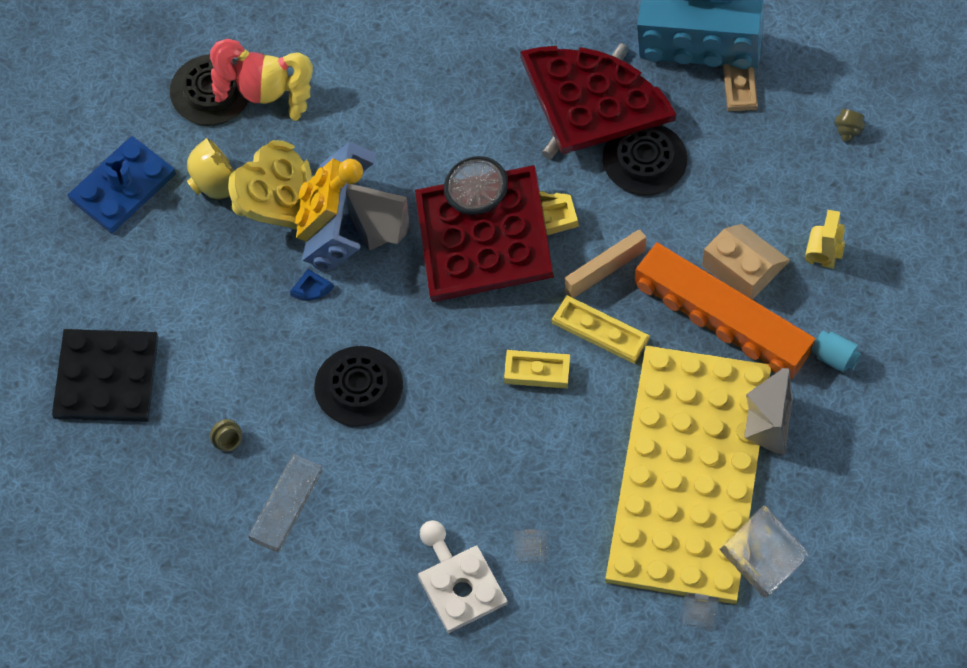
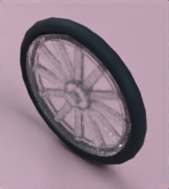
[444,156,508,215]

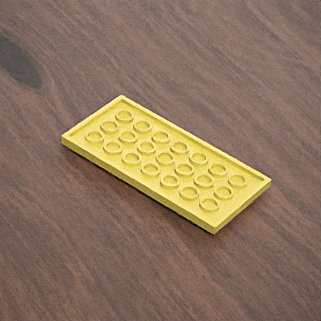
[605,346,771,604]

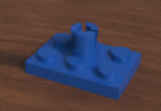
[67,136,176,234]

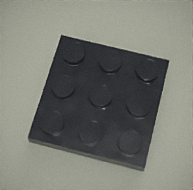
[52,329,159,422]

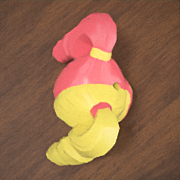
[210,38,313,121]

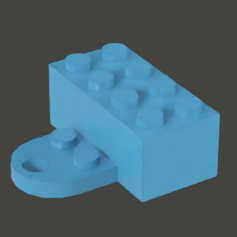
[637,0,764,69]

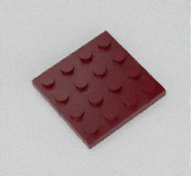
[415,165,554,302]

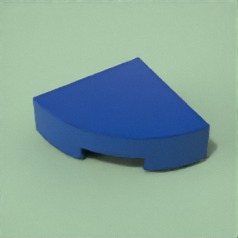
[290,269,334,300]

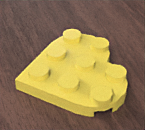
[228,140,312,229]

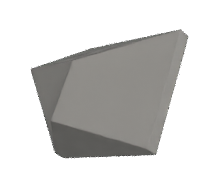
[346,184,409,251]
[744,368,793,455]

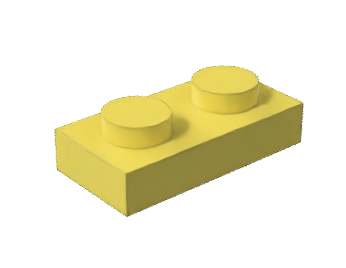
[504,350,570,389]

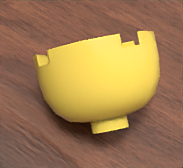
[187,138,234,199]

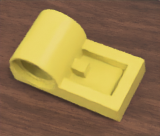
[805,210,845,269]

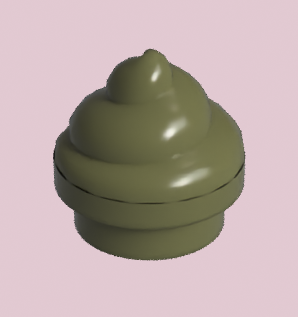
[834,109,865,142]
[210,419,242,451]

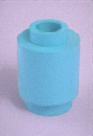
[811,330,861,373]

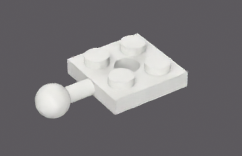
[418,520,507,634]

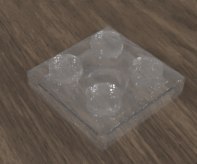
[719,505,809,599]

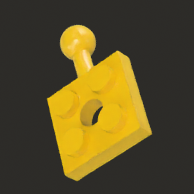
[295,158,363,242]

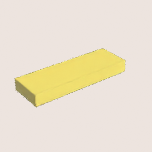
[552,295,650,364]

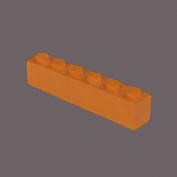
[635,242,816,379]

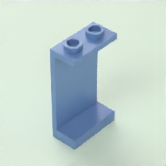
[302,142,376,271]

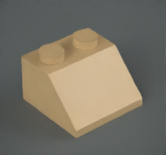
[702,224,790,300]

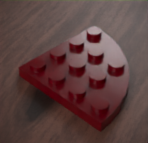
[520,46,676,155]

